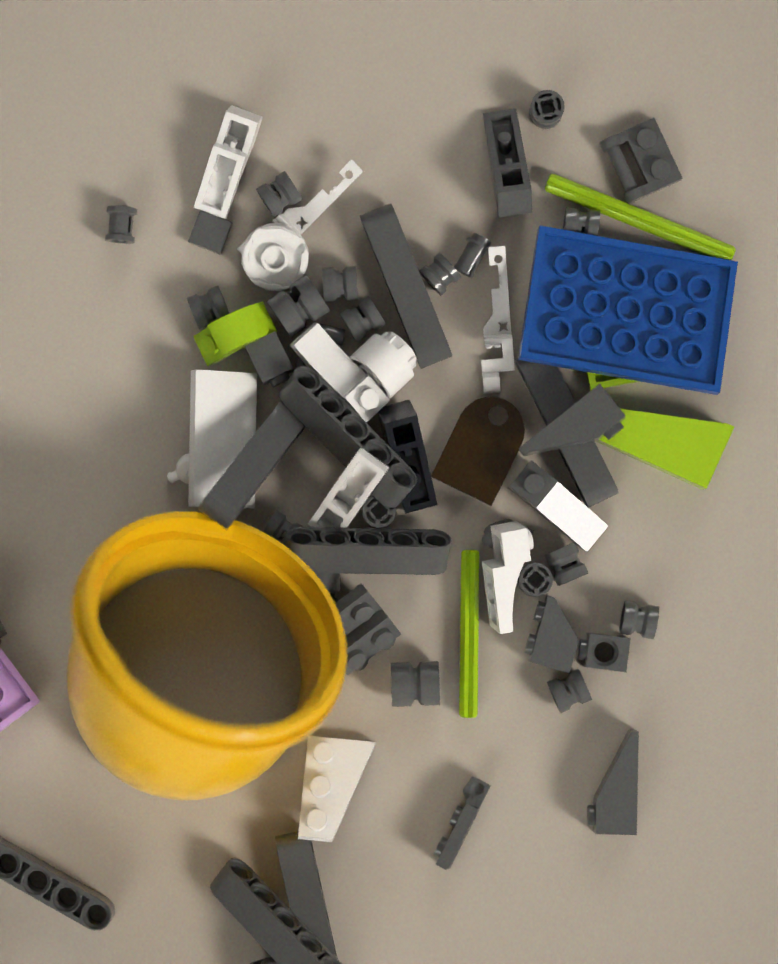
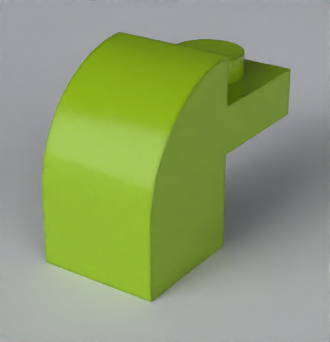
[193,301,277,367]

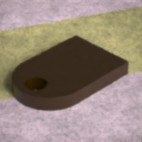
[431,397,525,506]

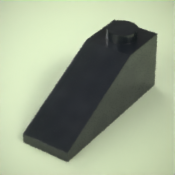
[378,400,438,514]

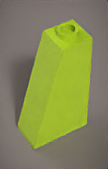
[596,408,735,490]

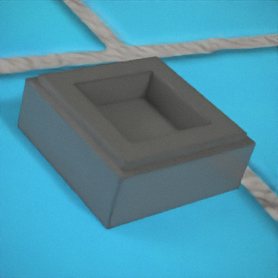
[188,210,232,255]

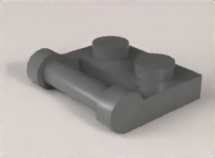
[599,117,683,204]

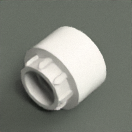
[349,332,417,399]

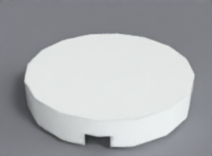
[241,223,309,291]

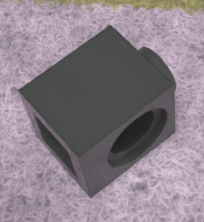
[245,332,294,387]
[578,633,630,672]

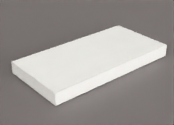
[188,370,257,509]

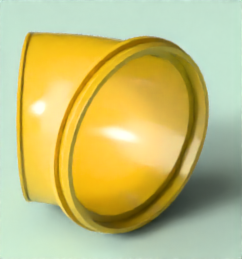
[67,512,347,800]

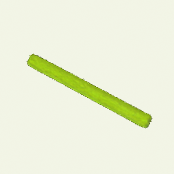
[545,174,736,260]

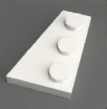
[298,736,376,842]

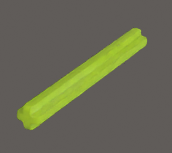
[459,550,479,718]

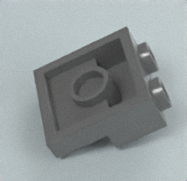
[335,583,401,676]

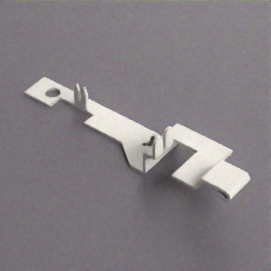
[237,159,363,254]
[481,246,515,394]

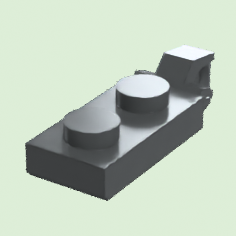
[434,777,491,870]

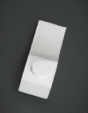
[194,105,263,219]
[290,323,390,423]
[308,448,389,528]
[482,521,534,634]

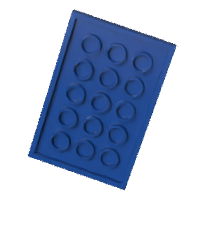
[518,225,738,395]

